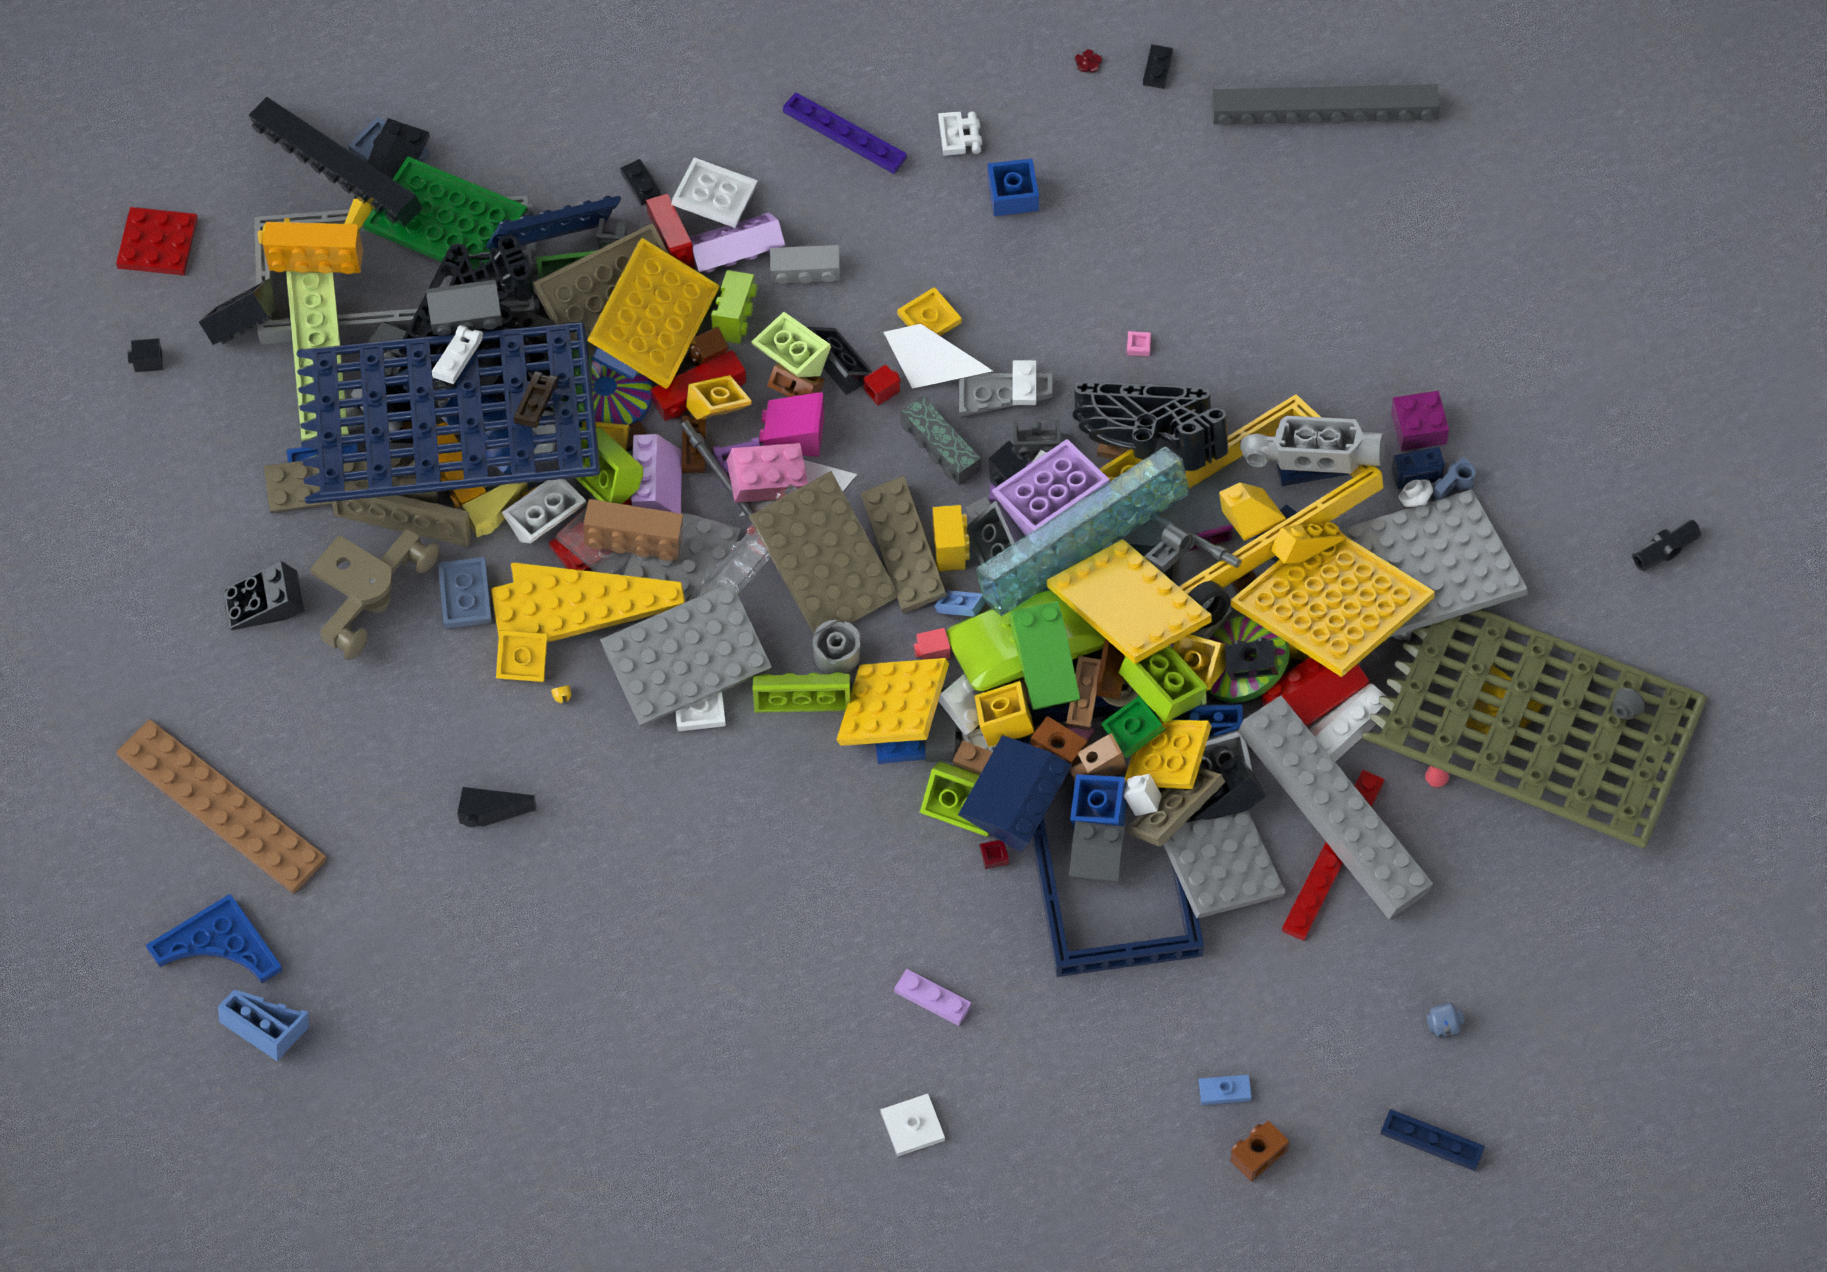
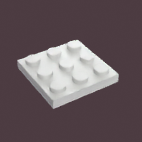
[671,157,758,228]

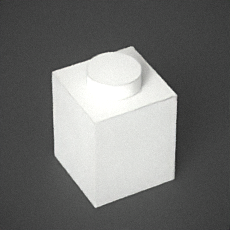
[1123,774,1162,816]

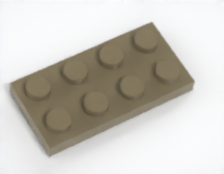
[1126,767,1225,847]

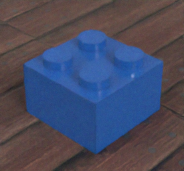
[987,158,1039,216]
[1070,774,1127,829]

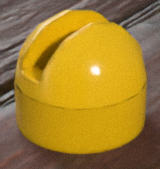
[551,685,571,704]

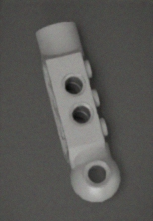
[1240,416,1385,473]

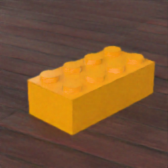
[263,222,363,274]

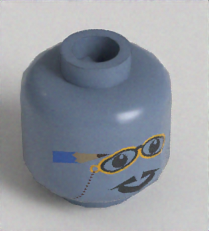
[1426,1003,1465,1038]

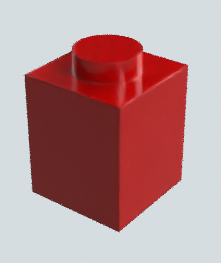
[864,364,901,406]

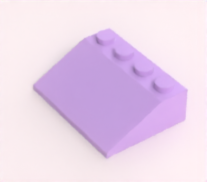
[992,439,1113,548]

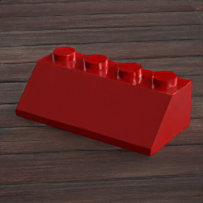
[1260,657,1370,727]

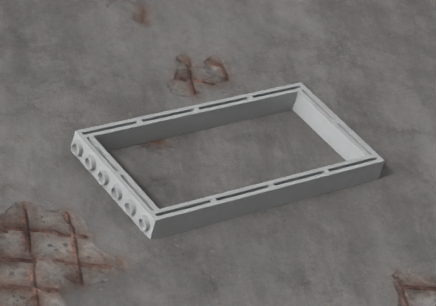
[254,195,540,344]

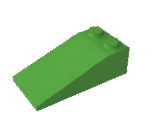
[1009,601,1080,710]

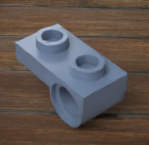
[1432,457,1476,501]

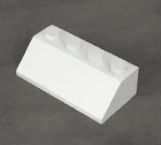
[1307,684,1389,761]

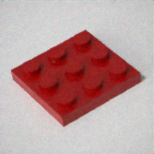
[116,207,198,276]

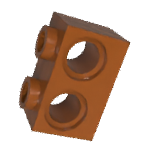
[767,363,825,397]

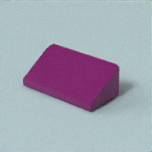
[1189,524,1233,551]

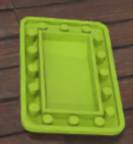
[946,589,1105,691]

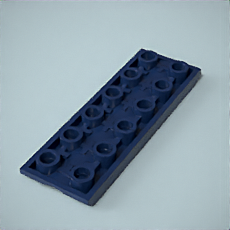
[486,195,621,250]

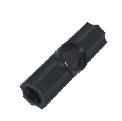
[1632,519,1701,571]

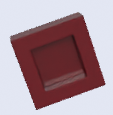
[979,840,1009,869]

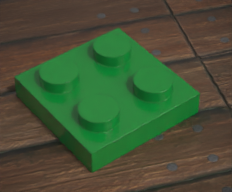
[1101,696,1166,759]

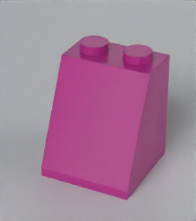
[759,392,825,457]

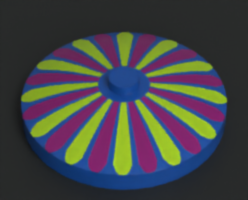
[579,360,652,428]

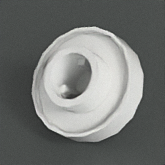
[1399,479,1433,507]

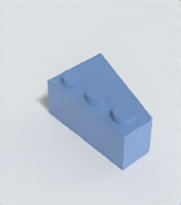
[218,989,309,1061]

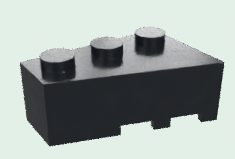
[989,440,1029,487]

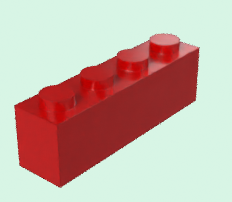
[650,350,746,421]

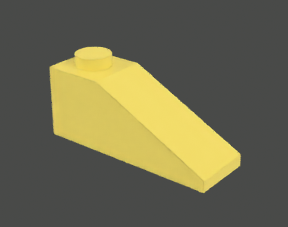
[462,483,528,538]

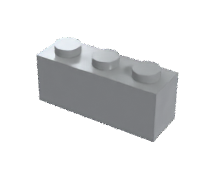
[770,245,840,284]

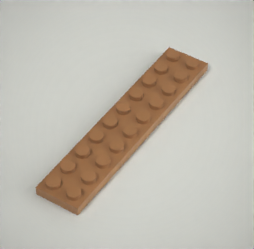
[116,719,327,894]

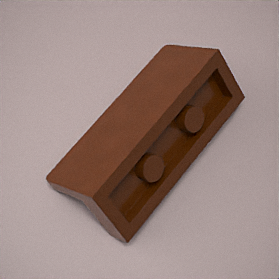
[1096,638,1125,699]

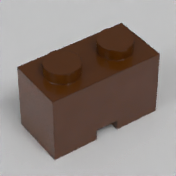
[688,327,729,366]

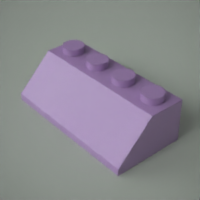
[689,212,785,274]
[632,434,682,514]

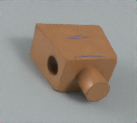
[1069,733,1128,781]

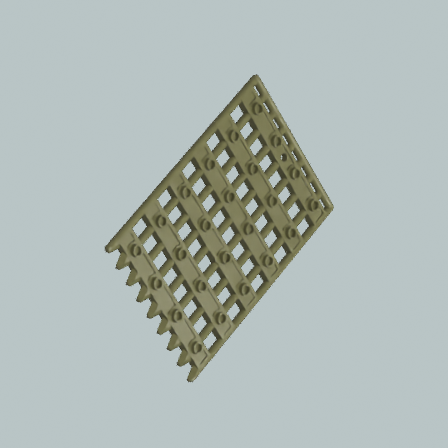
[1362,609,1707,848]

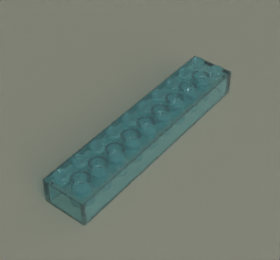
[976,446,1190,616]

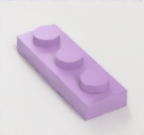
[894,969,971,1026]

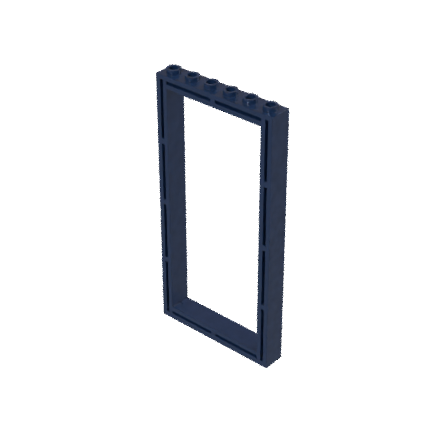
[1015,690,1204,977]

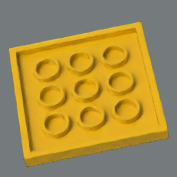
[836,658,949,746]

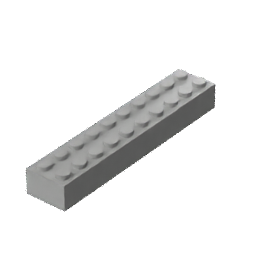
[1238,696,1433,920]

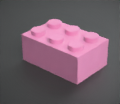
[727,443,808,503]

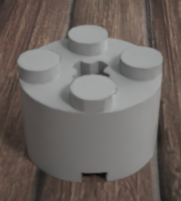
[812,620,861,674]

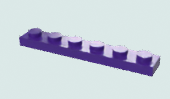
[783,92,907,174]

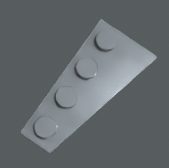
[959,373,1052,417]

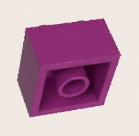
[1391,390,1449,451]

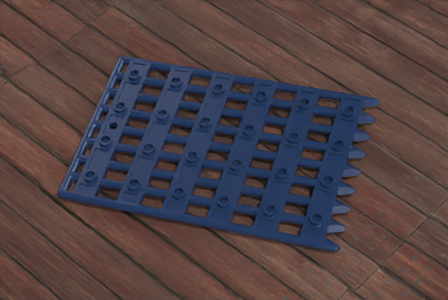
[296,322,600,504]

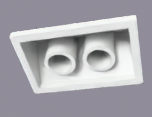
[502,479,587,543]

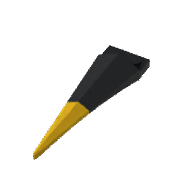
[344,118,430,230]

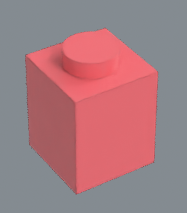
[913,628,950,660]

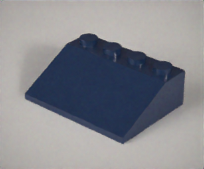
[958,735,1072,852]

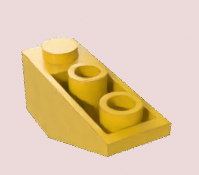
[1271,522,1346,564]

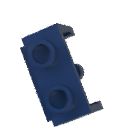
[1392,447,1445,489]

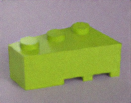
[711,270,758,344]

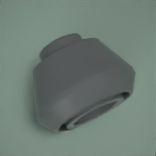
[1613,688,1645,719]

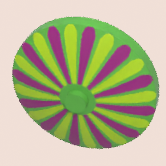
[1207,615,1290,702]

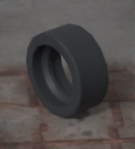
[1188,581,1230,628]

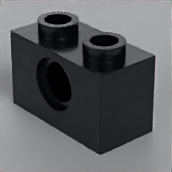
[1225,638,1279,680]

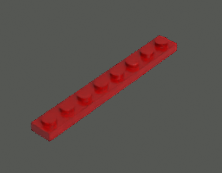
[1282,770,1385,941]

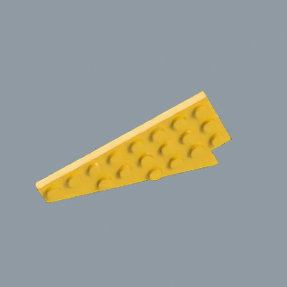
[491,563,686,643]

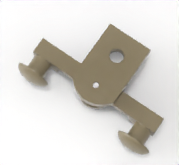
[310,528,440,660]

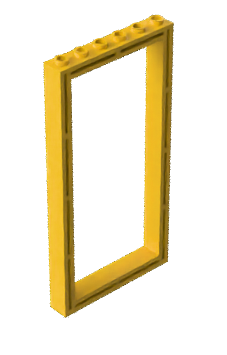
[1069,394,1383,594]

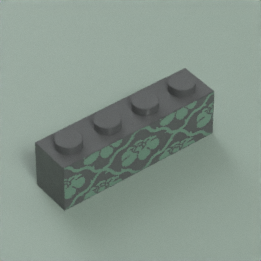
[900,396,981,485]

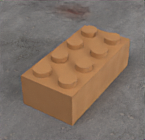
[584,499,683,561]

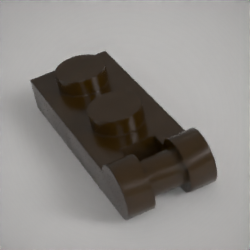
[513,371,559,428]

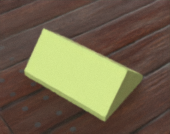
[751,312,831,377]

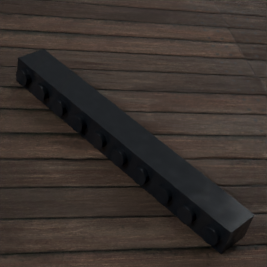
[249,97,423,227]

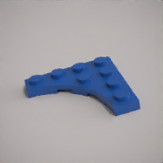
[146,894,283,983]

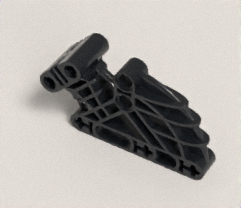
[399,235,534,370]
[1072,381,1228,471]

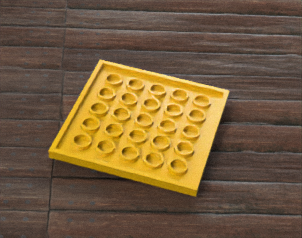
[1231,537,1435,677]

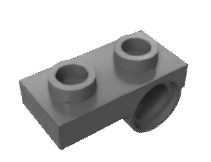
[1145,523,1195,573]

